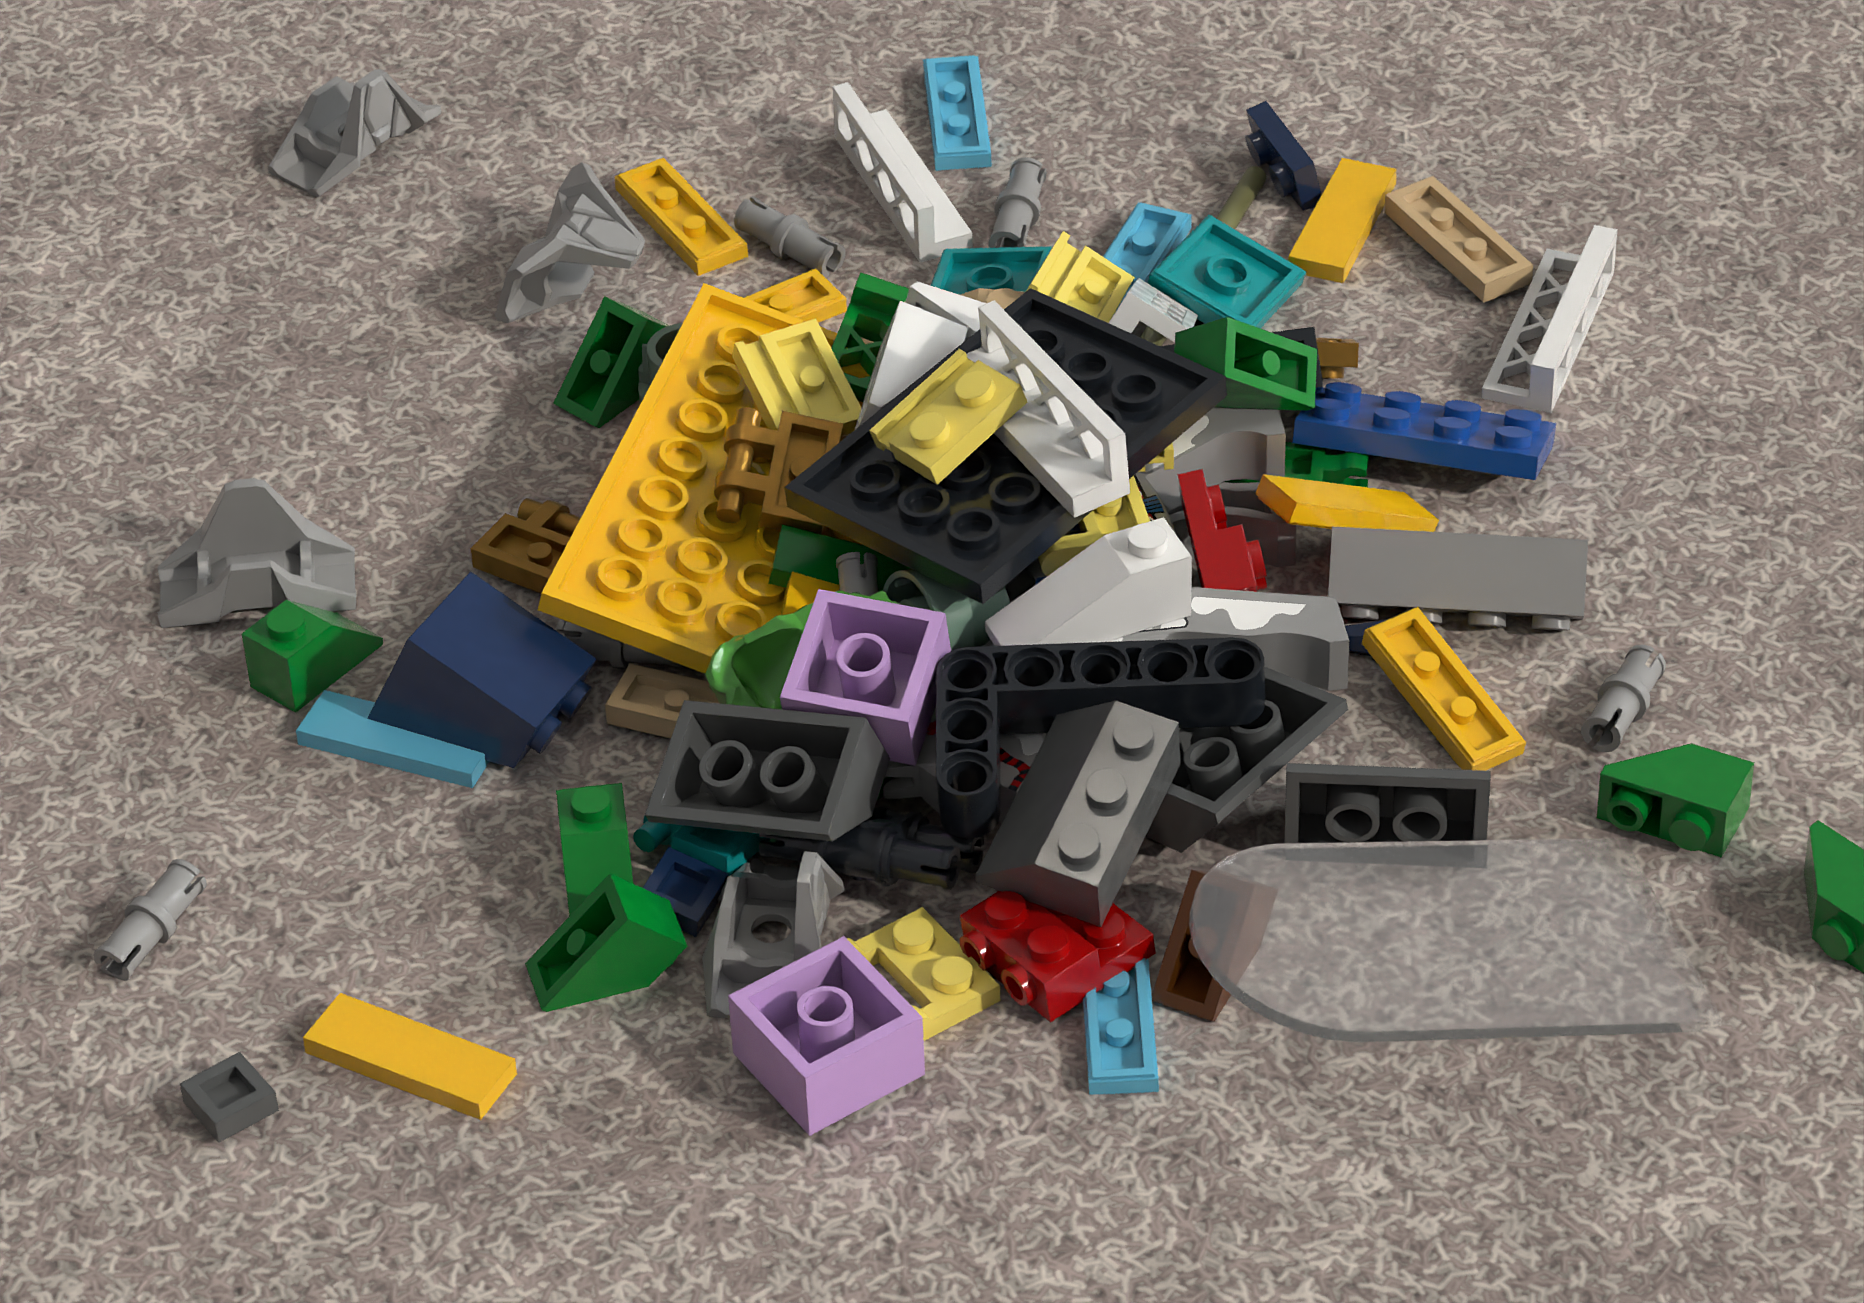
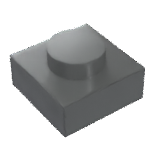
[180,1052,279,1143]

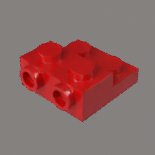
[1177,469,1267,592]
[959,891,1156,1023]

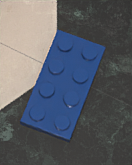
[1292,382,1556,480]

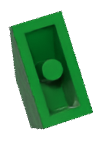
[553,296,669,428]
[1174,317,1317,411]
[241,600,383,713]
[556,783,633,916]
[1804,820,1864,973]
[525,873,688,1012]

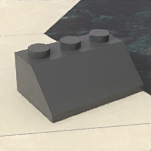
[1145,667,1348,853]
[645,700,890,841]
[975,701,1180,927]
[1284,763,1491,874]

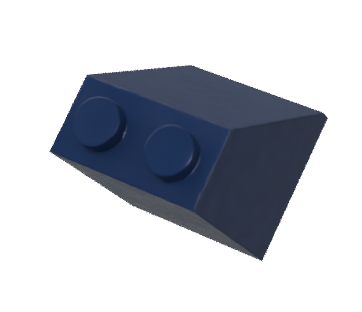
[367,571,596,768]

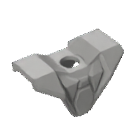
[268,69,441,197]
[495,162,645,323]
[158,478,356,628]
[702,851,845,1019]

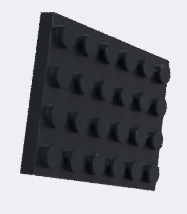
[784,288,1227,604]

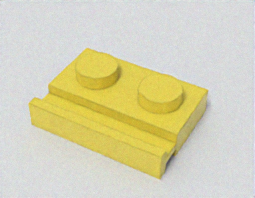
[1025,231,1135,323]
[732,319,861,436]
[869,349,1027,485]

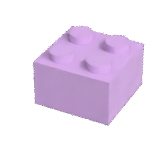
[780,589,951,766]
[728,936,925,1136]

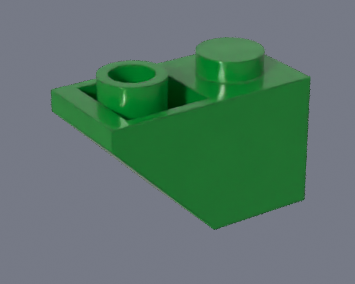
[1597,743,1754,858]

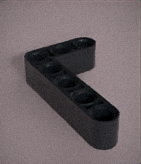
[936,637,1265,839]

